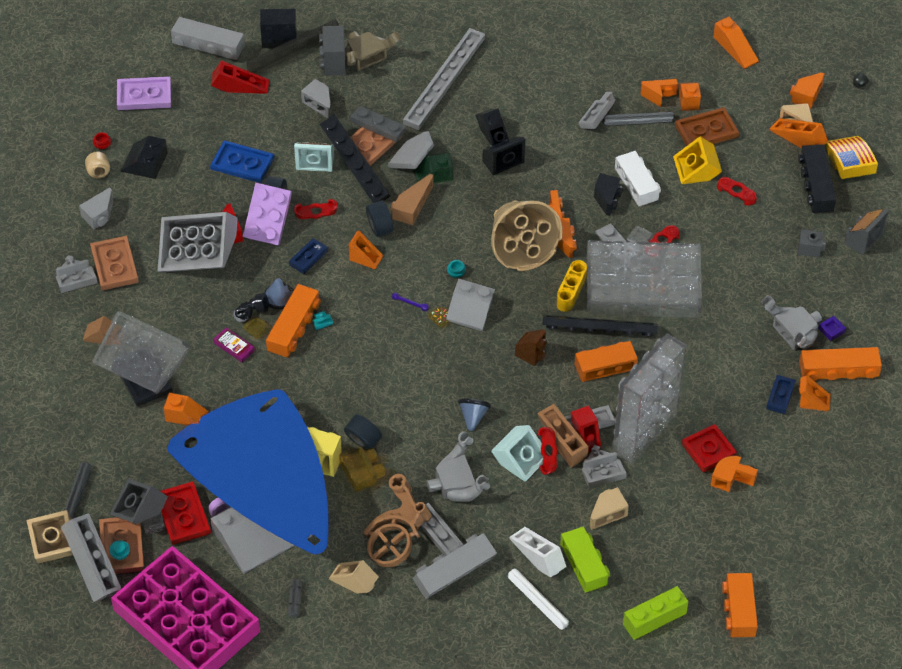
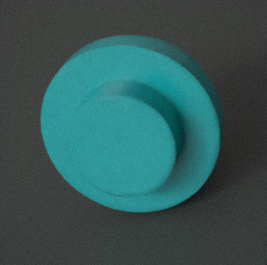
[447,260,466,278]
[109,540,130,560]

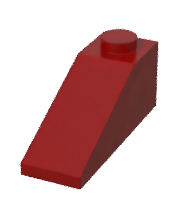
[211,60,269,94]

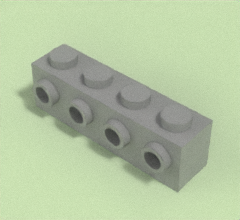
[171,17,245,60]
[61,513,122,602]
[413,533,497,599]

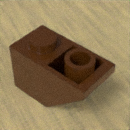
[515,329,547,366]

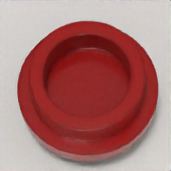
[93,132,111,149]

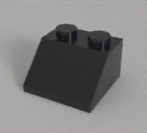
[121,136,168,179]
[482,137,526,175]

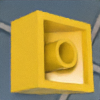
[673,136,722,184]

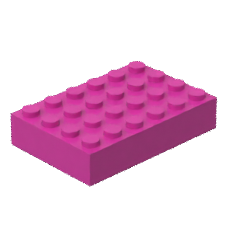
[111,546,260,669]

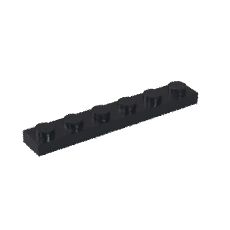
[320,114,390,203]
[542,315,658,336]

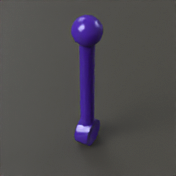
[392,293,428,311]

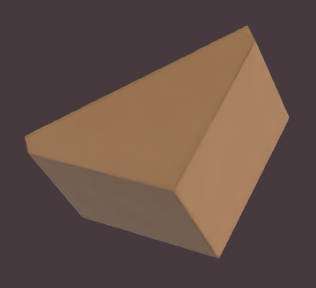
[83,316,125,346]

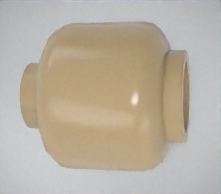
[85,152,110,179]

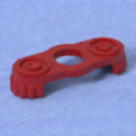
[717,177,757,206]
[294,199,338,219]
[645,225,680,258]
[537,427,558,475]

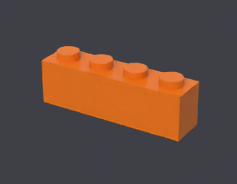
[266,284,321,358]
[799,347,882,381]

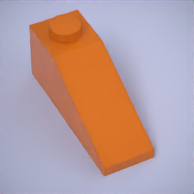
[713,17,759,69]
[769,118,828,148]

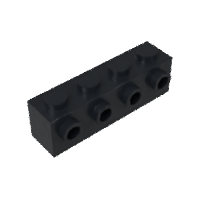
[798,144,836,213]

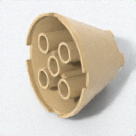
[491,201,562,271]

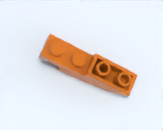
[549,190,577,258]

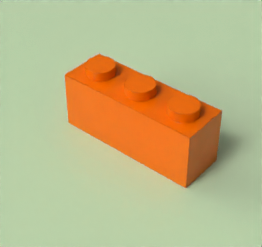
[575,341,638,382]
[722,573,758,637]

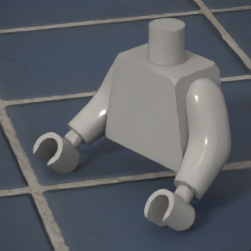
[761,295,822,351]
[427,432,490,502]

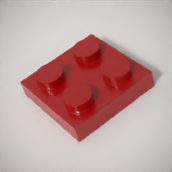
[681,424,737,473]

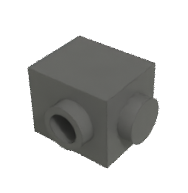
[797,229,826,258]

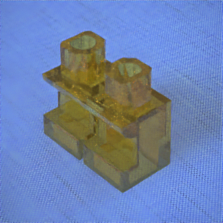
[340,447,386,493]

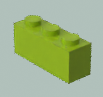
[560,526,610,593]
[623,586,688,640]

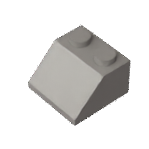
[446,279,495,331]

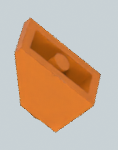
[790,72,825,109]
[677,82,701,111]
[164,393,209,425]

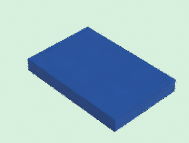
[210,140,274,183]

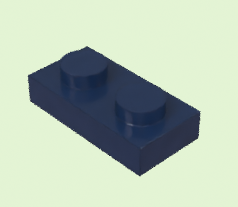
[289,238,328,274]
[766,375,796,414]

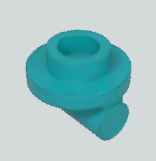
[312,311,334,330]

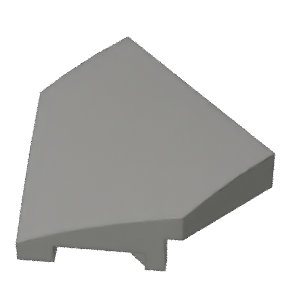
[56,255,98,293]
[582,445,626,488]

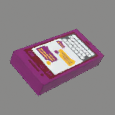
[213,328,255,363]

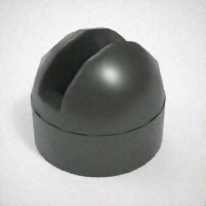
[853,72,869,88]

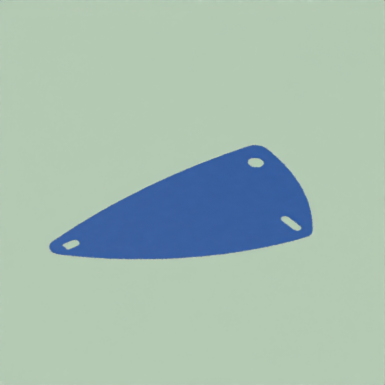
[167,390,328,554]

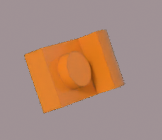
[710,456,758,492]

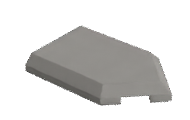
[387,131,434,169]

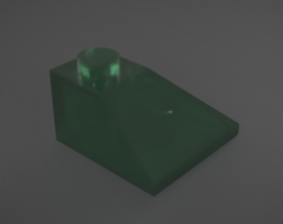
[413,152,454,184]

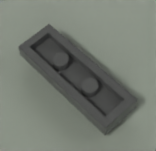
[350,106,406,142]

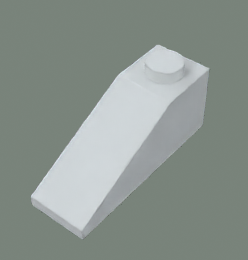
[509,527,566,577]

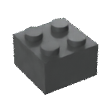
[319,26,346,76]

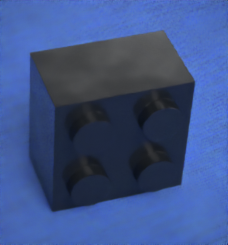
[260,9,297,49]

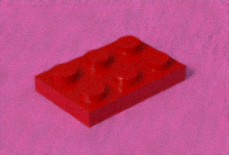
[160,481,211,545]

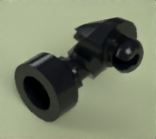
[233,293,269,323]

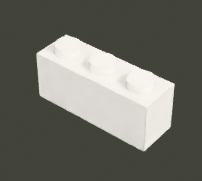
[615,151,661,206]

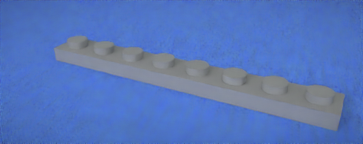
[403,28,485,130]

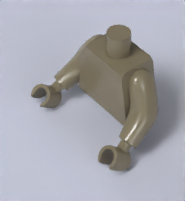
[345,31,402,71]

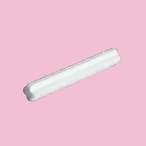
[508,569,569,630]

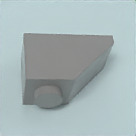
[301,79,331,118]
[79,187,113,229]

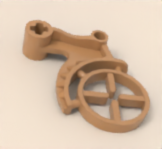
[363,474,432,567]

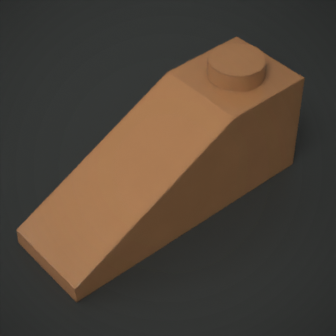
[390,174,433,225]
[538,404,588,468]

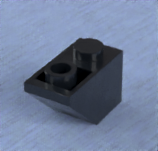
[476,108,509,146]
[594,173,623,216]

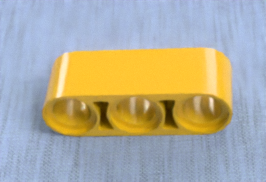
[557,260,587,312]

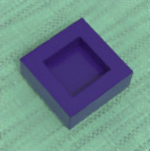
[818,316,846,341]

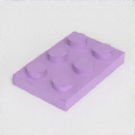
[117,77,171,110]
[243,183,292,245]

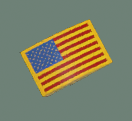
[825,136,878,179]

